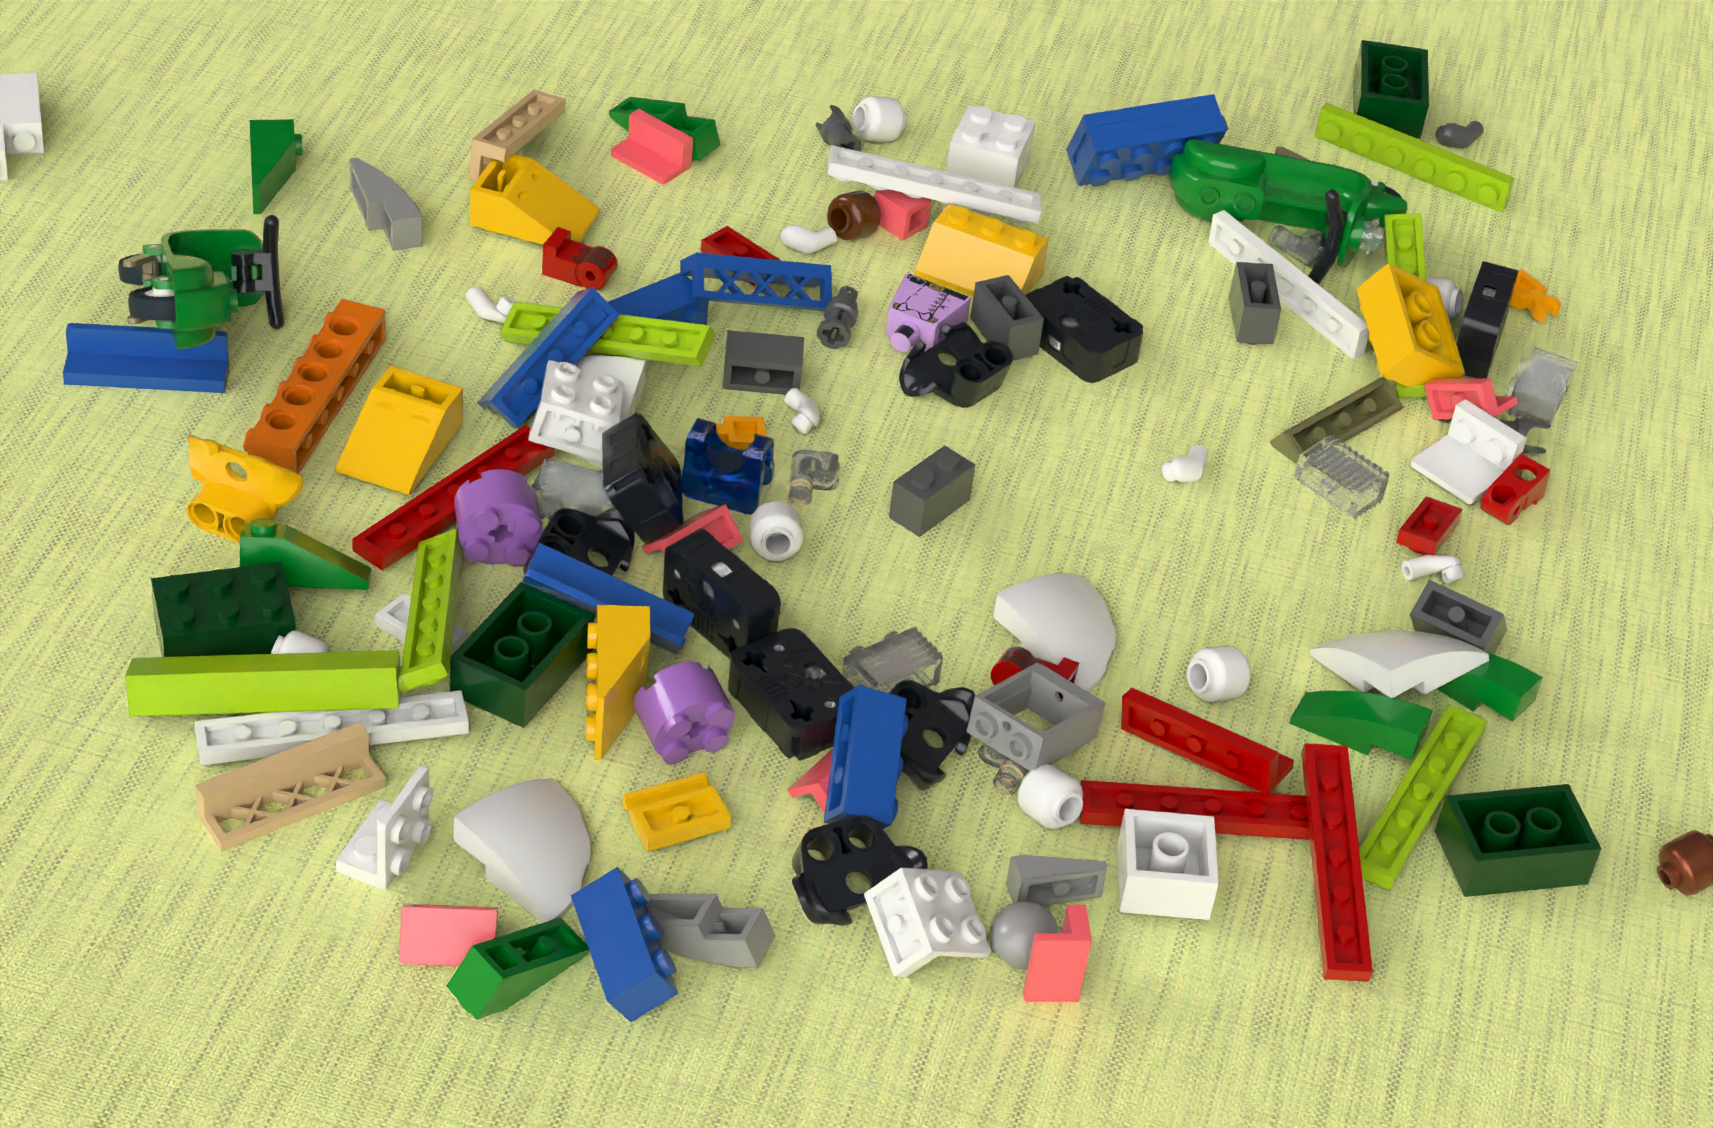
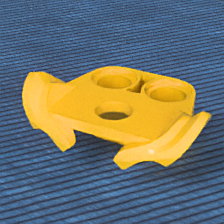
[186,435,304,543]

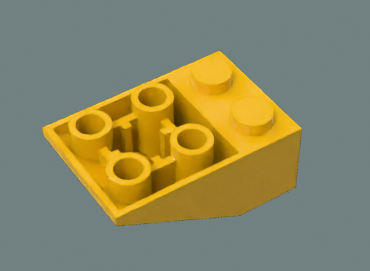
[470,154,600,245]
[336,365,463,495]
[586,605,650,760]

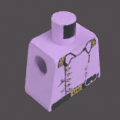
[886,273,971,352]

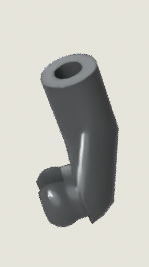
[1436,121,1484,149]

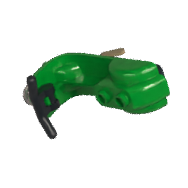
[1168,139,1407,285]
[118,215,284,350]

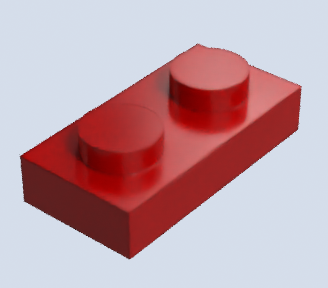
[701,226,780,286]
[1396,496,1463,555]

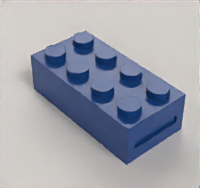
[1066,94,1229,186]

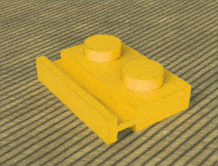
[622,772,731,852]

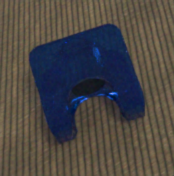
[681,418,775,515]

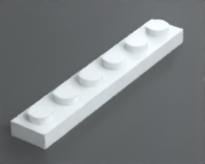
[827,145,1042,224]
[1208,210,1369,360]
[194,690,469,766]

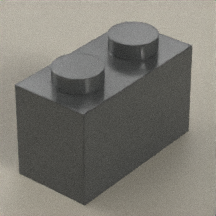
[1229,262,1281,345]
[970,275,1044,360]
[722,330,804,395]
[889,445,976,537]
[1410,580,1507,654]

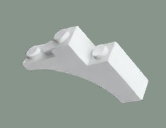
[0,73,44,181]

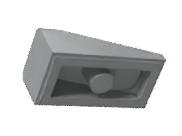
[1006,855,1107,906]

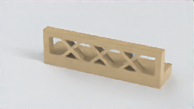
[469,90,566,181]
[195,722,386,852]

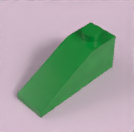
[249,119,303,214]
[240,519,371,590]
[446,917,590,1020]

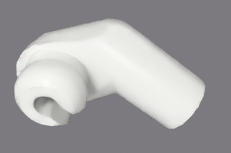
[780,225,837,255]
[466,286,516,323]
[784,388,821,434]
[1162,445,1208,483]
[1401,555,1464,584]

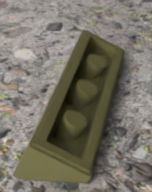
[1269,377,1404,467]

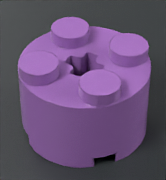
[454,469,543,566]
[633,661,735,765]

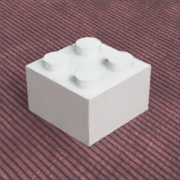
[946,105,1036,188]
[1117,809,1219,920]

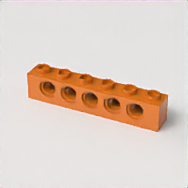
[243,299,386,474]

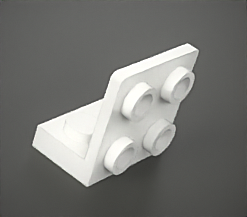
[528,360,624,462]
[1410,399,1527,504]
[336,766,433,891]
[864,868,991,977]

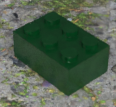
[1353,40,1429,139]
[151,562,296,657]
[450,582,594,728]
[1435,784,1602,897]

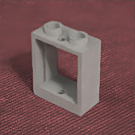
[967,662,1105,771]

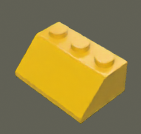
[914,204,1049,297]
[1356,263,1465,387]

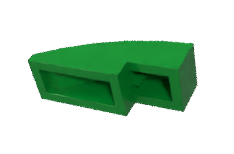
[609,97,720,161]
[1437,652,1543,721]
[1289,690,1433,760]

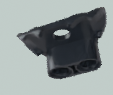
[899,322,1013,408]
[523,508,635,576]
[889,680,976,790]
[792,815,928,926]

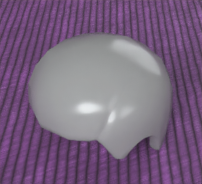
[990,900,1059,970]

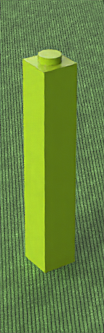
[125,650,409,717]

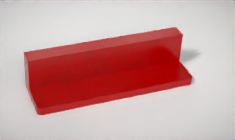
[1121,688,1294,795]

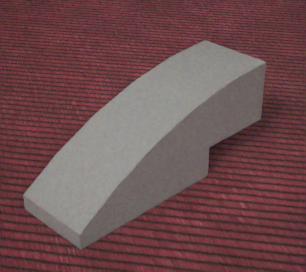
[350,158,422,251]
[646,894,776,968]

